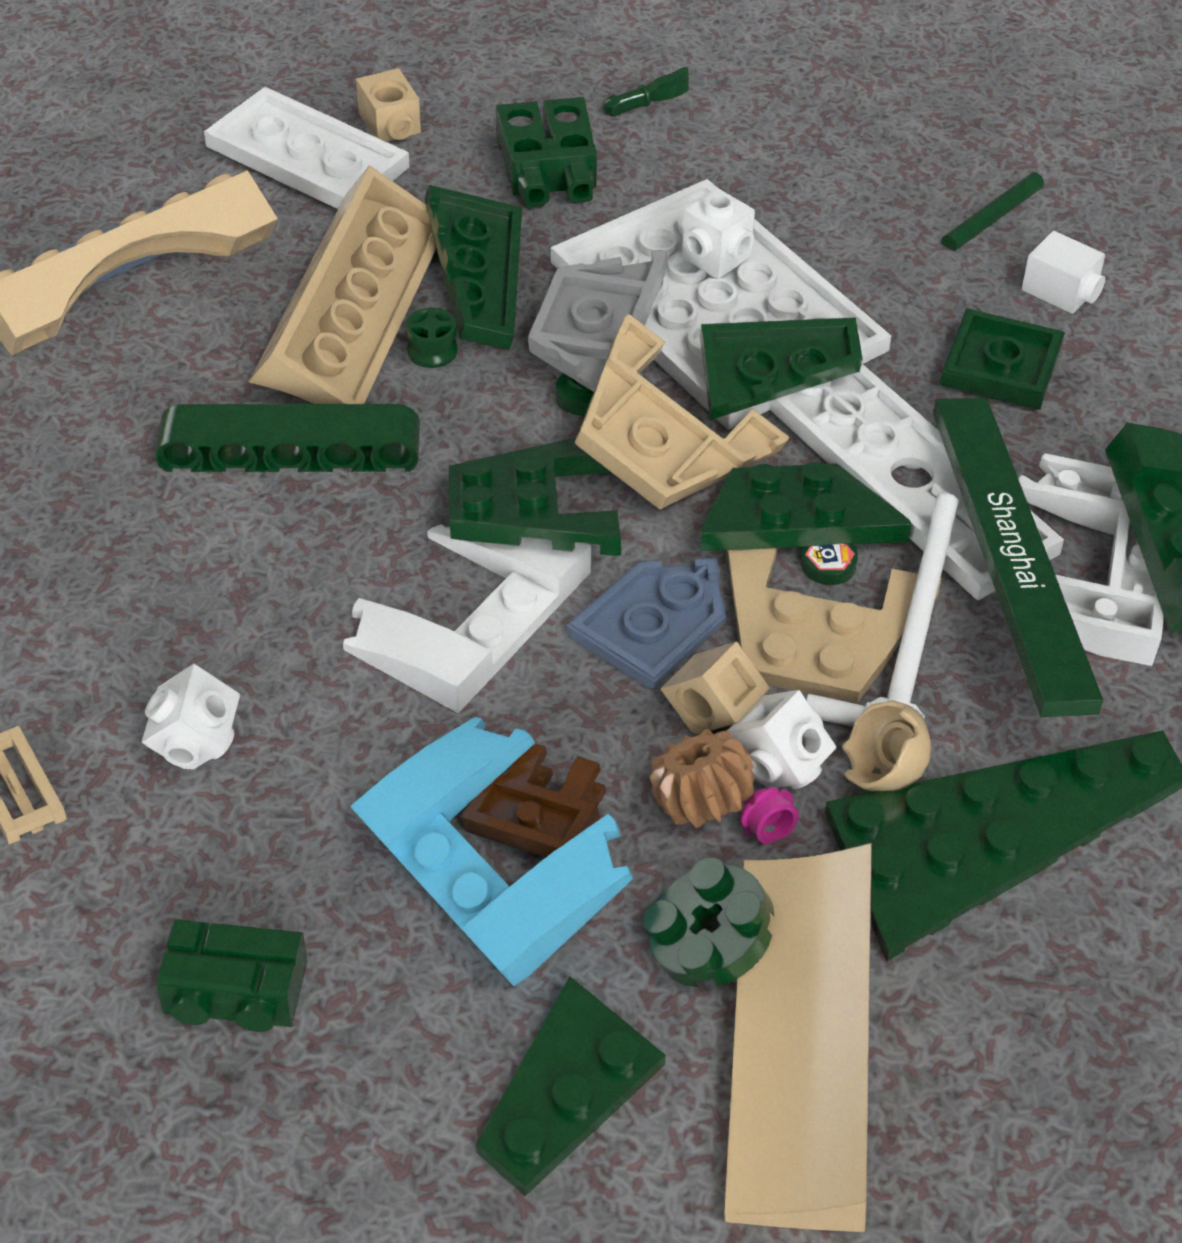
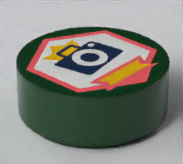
[801,543,858,585]

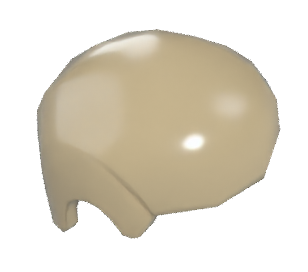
[842,700,931,791]

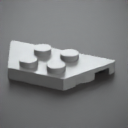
[528,250,668,392]

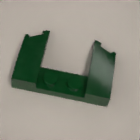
[1105,422,1182,632]

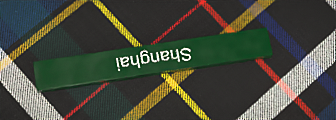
[933,398,1103,717]

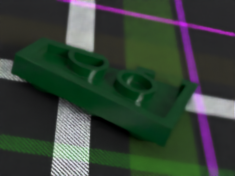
[700,317,863,420]

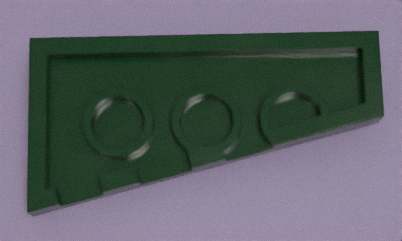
[424,185,522,350]

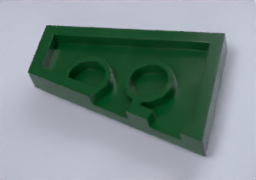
[476,976,666,1196]

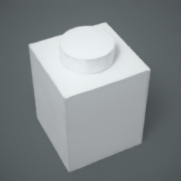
[1022,231,1105,314]

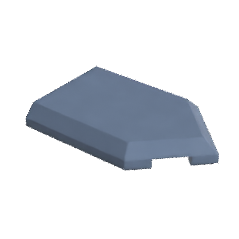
[566,558,726,689]

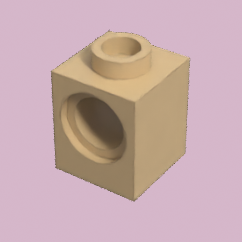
[356,68,421,142]
[660,641,770,734]

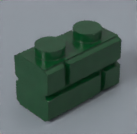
[157,919,307,1032]

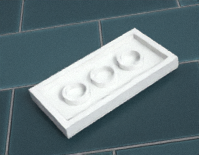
[204,87,410,209]

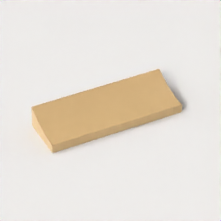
[249,165,437,404]
[724,843,871,1232]

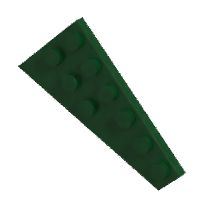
[825,730,1182,962]

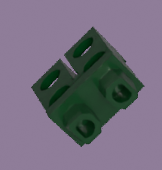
[496,97,597,208]

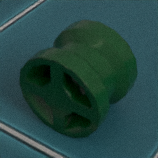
[406,307,458,368]

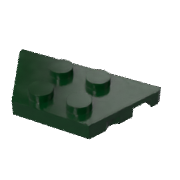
[699,462,911,551]

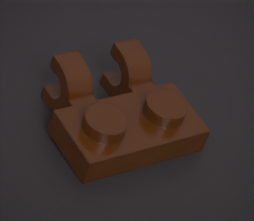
[461,743,606,857]

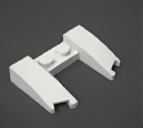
[1018,453,1164,666]
[343,524,591,713]

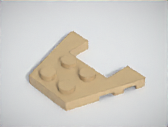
[575,314,790,509]
[726,548,942,703]

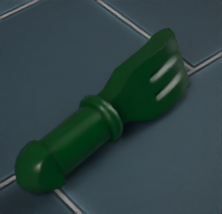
[603,67,689,117]

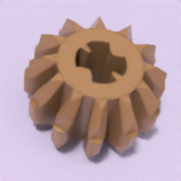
[649,729,755,828]

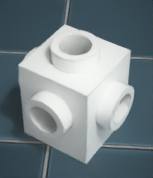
[681,188,755,279]
[141,664,240,769]
[727,690,837,789]

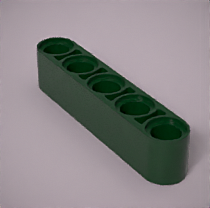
[155,404,420,472]

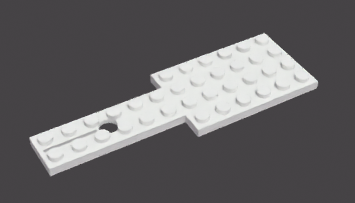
[551,179,1064,601]

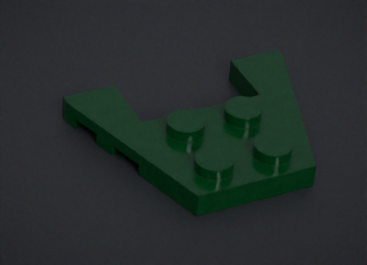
[449,437,621,556]

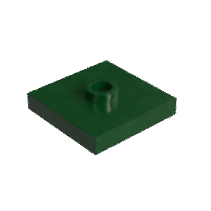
[940,308,1065,410]

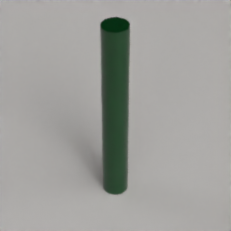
[941,172,1044,251]

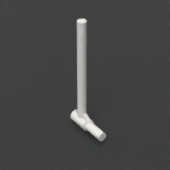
[806,493,959,727]

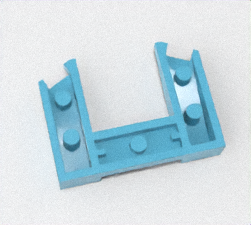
[350,717,633,986]

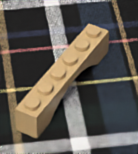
[0,170,278,355]

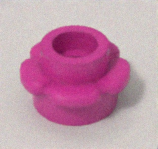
[740,787,799,845]

